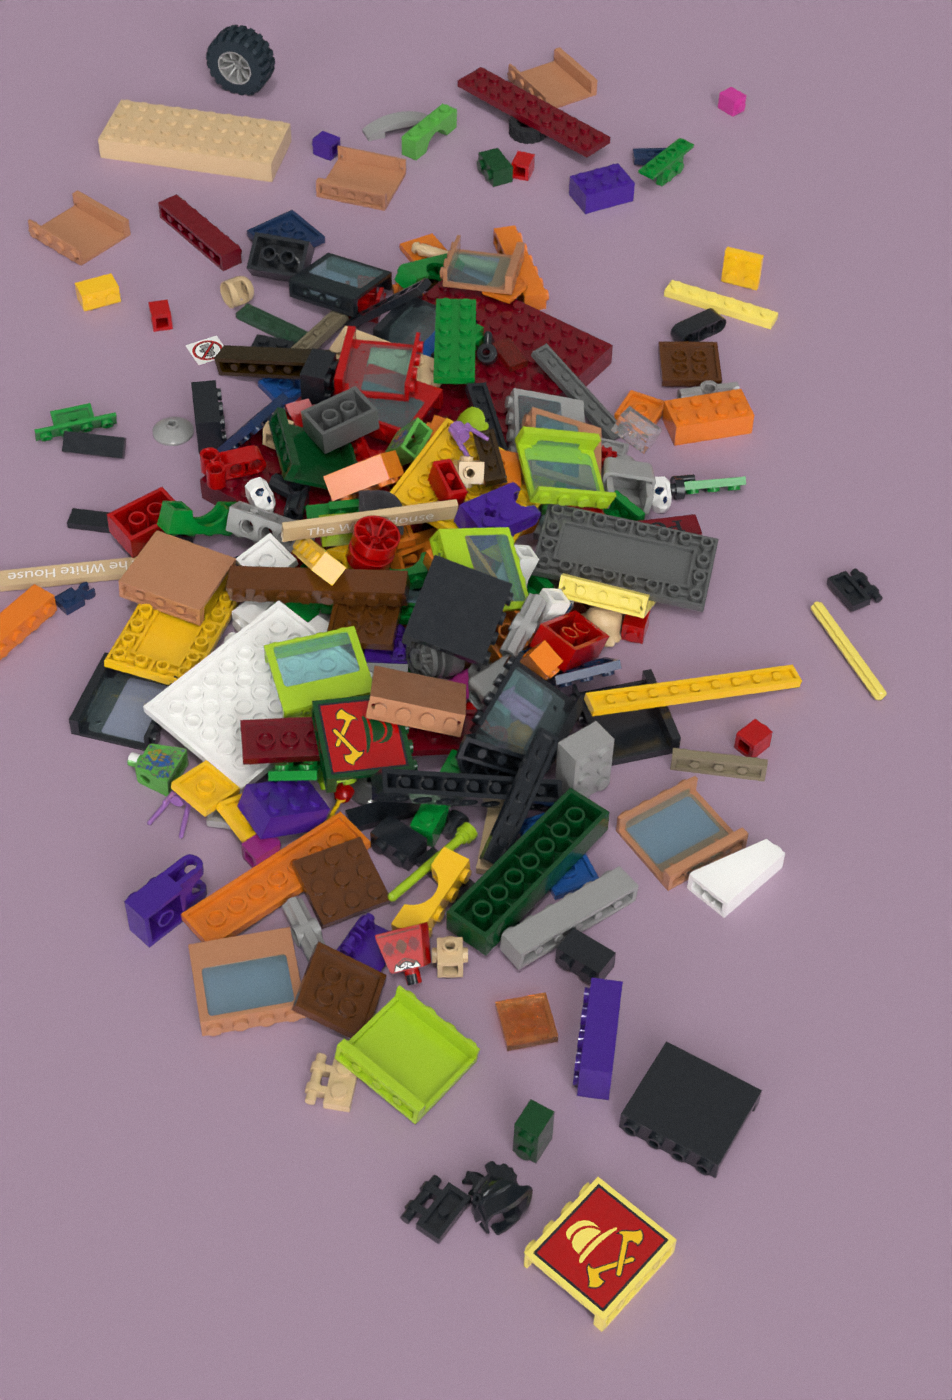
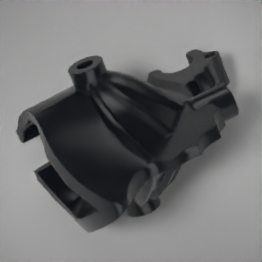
[462,1161,533,1235]

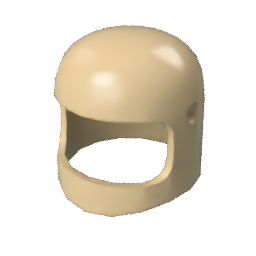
[220,276,254,309]

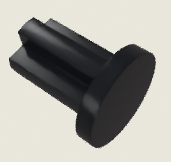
[442,810,470,840]

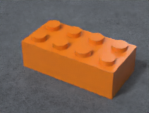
[662,389,754,446]

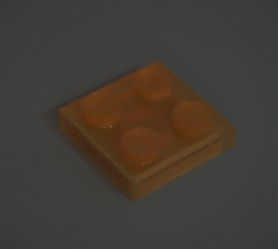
[495,992,559,1051]

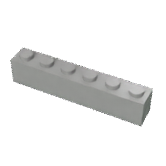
[500,866,639,970]

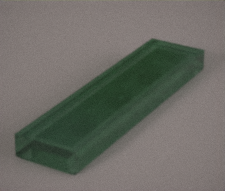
[236,303,308,344]

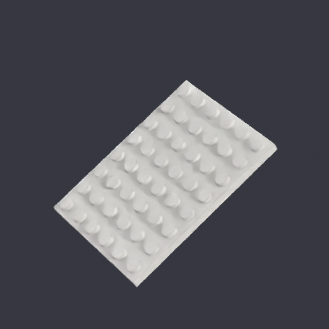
[143,601,373,793]

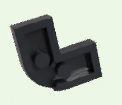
[359,490,404,535]

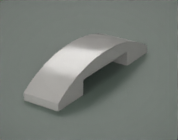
[362,111,427,141]

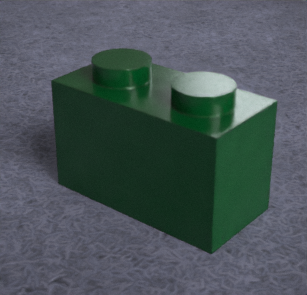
[476,148,513,187]
[513,1099,555,1164]

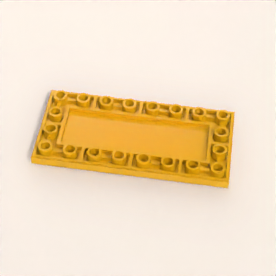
[104,575,240,685]

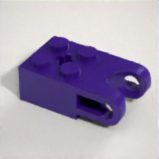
[454,482,541,552]
[124,854,207,948]

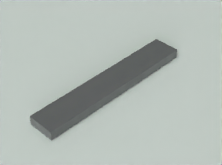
[531,343,626,441]

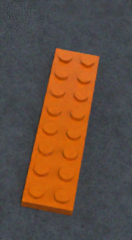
[181,811,371,942]

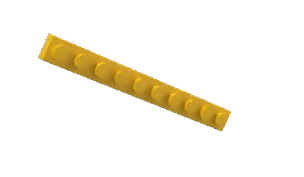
[584,664,802,716]

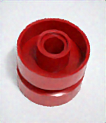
[346,516,401,570]

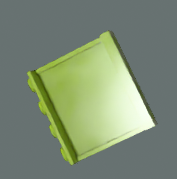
[335,985,480,1125]

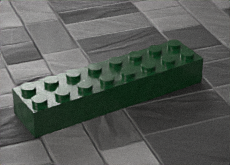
[446,787,610,956]

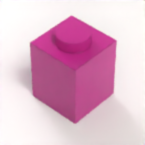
[718,87,746,117]

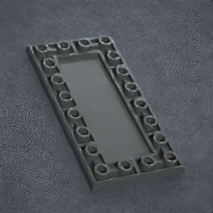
[531,504,719,612]

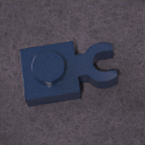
[55,582,96,616]

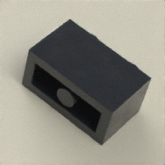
[370,814,427,871]
[555,927,616,984]

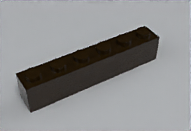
[214,345,331,379]

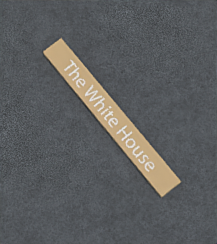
[281,499,458,542]
[0,557,136,592]

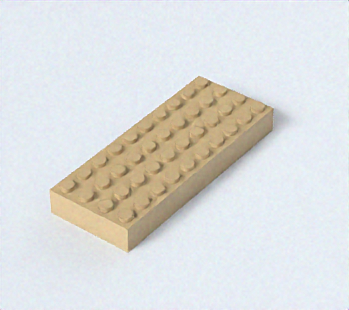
[98,100,292,182]

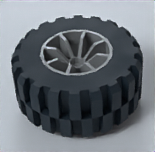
[206,25,275,96]

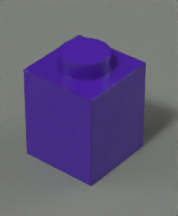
[312,131,341,161]

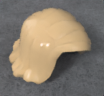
[581,606,624,647]

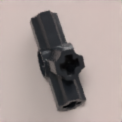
[268,473,311,520]

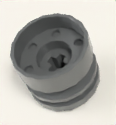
[406,641,465,678]

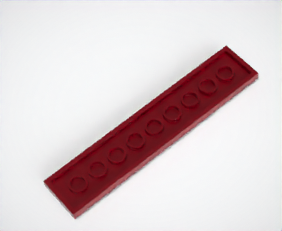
[457,67,611,158]
[240,709,477,765]

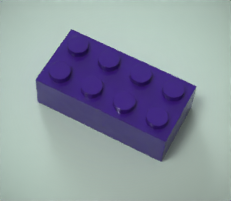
[573,977,623,1100]

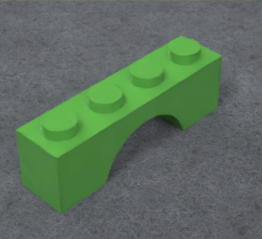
[402,103,457,160]

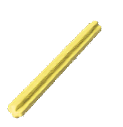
[811,601,887,701]

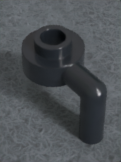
[477,331,498,365]
[670,474,695,500]

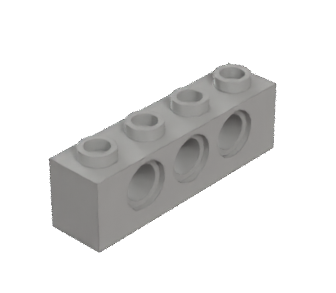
[226,501,315,553]

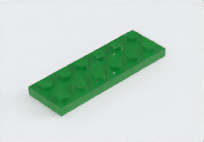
[433,298,476,384]

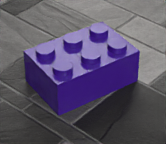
[569,163,635,214]
[237,780,330,839]

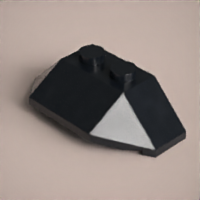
[455,733,527,777]

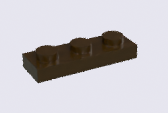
[473,428,507,487]

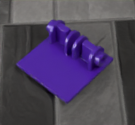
[364,624,408,664]
[337,913,389,972]

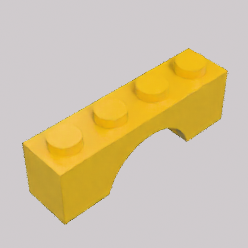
[291,538,346,586]
[391,847,472,938]

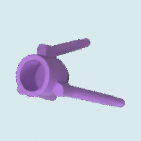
[448,421,489,456]
[147,790,191,839]

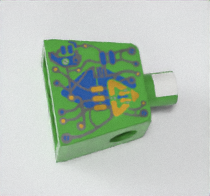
[386,417,433,466]
[127,744,189,796]

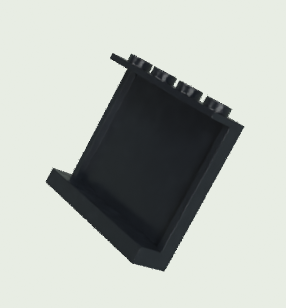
[401,555,514,672]
[569,669,681,766]
[619,1041,762,1179]

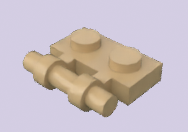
[304,1053,358,1112]

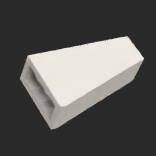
[687,839,785,918]

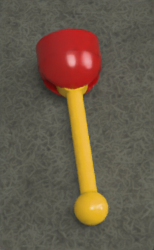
[327,783,355,820]

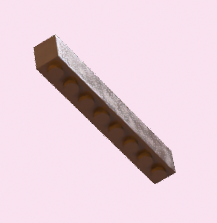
[226,566,410,607]

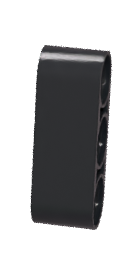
[670,308,726,342]

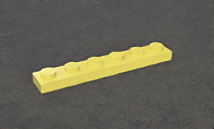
[664,280,778,330]

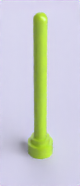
[388,822,478,902]

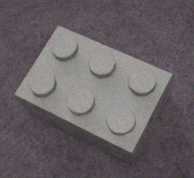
[555,721,614,798]

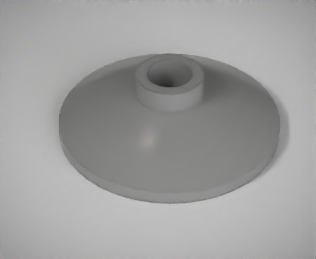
[153,417,194,446]

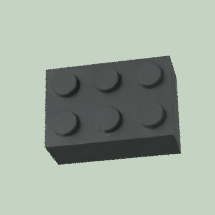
[301,386,380,454]

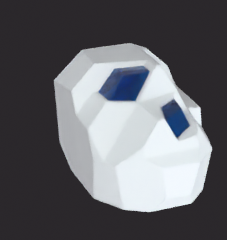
[651,476,672,513]
[245,477,276,512]

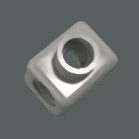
[601,455,656,515]
[468,656,542,730]

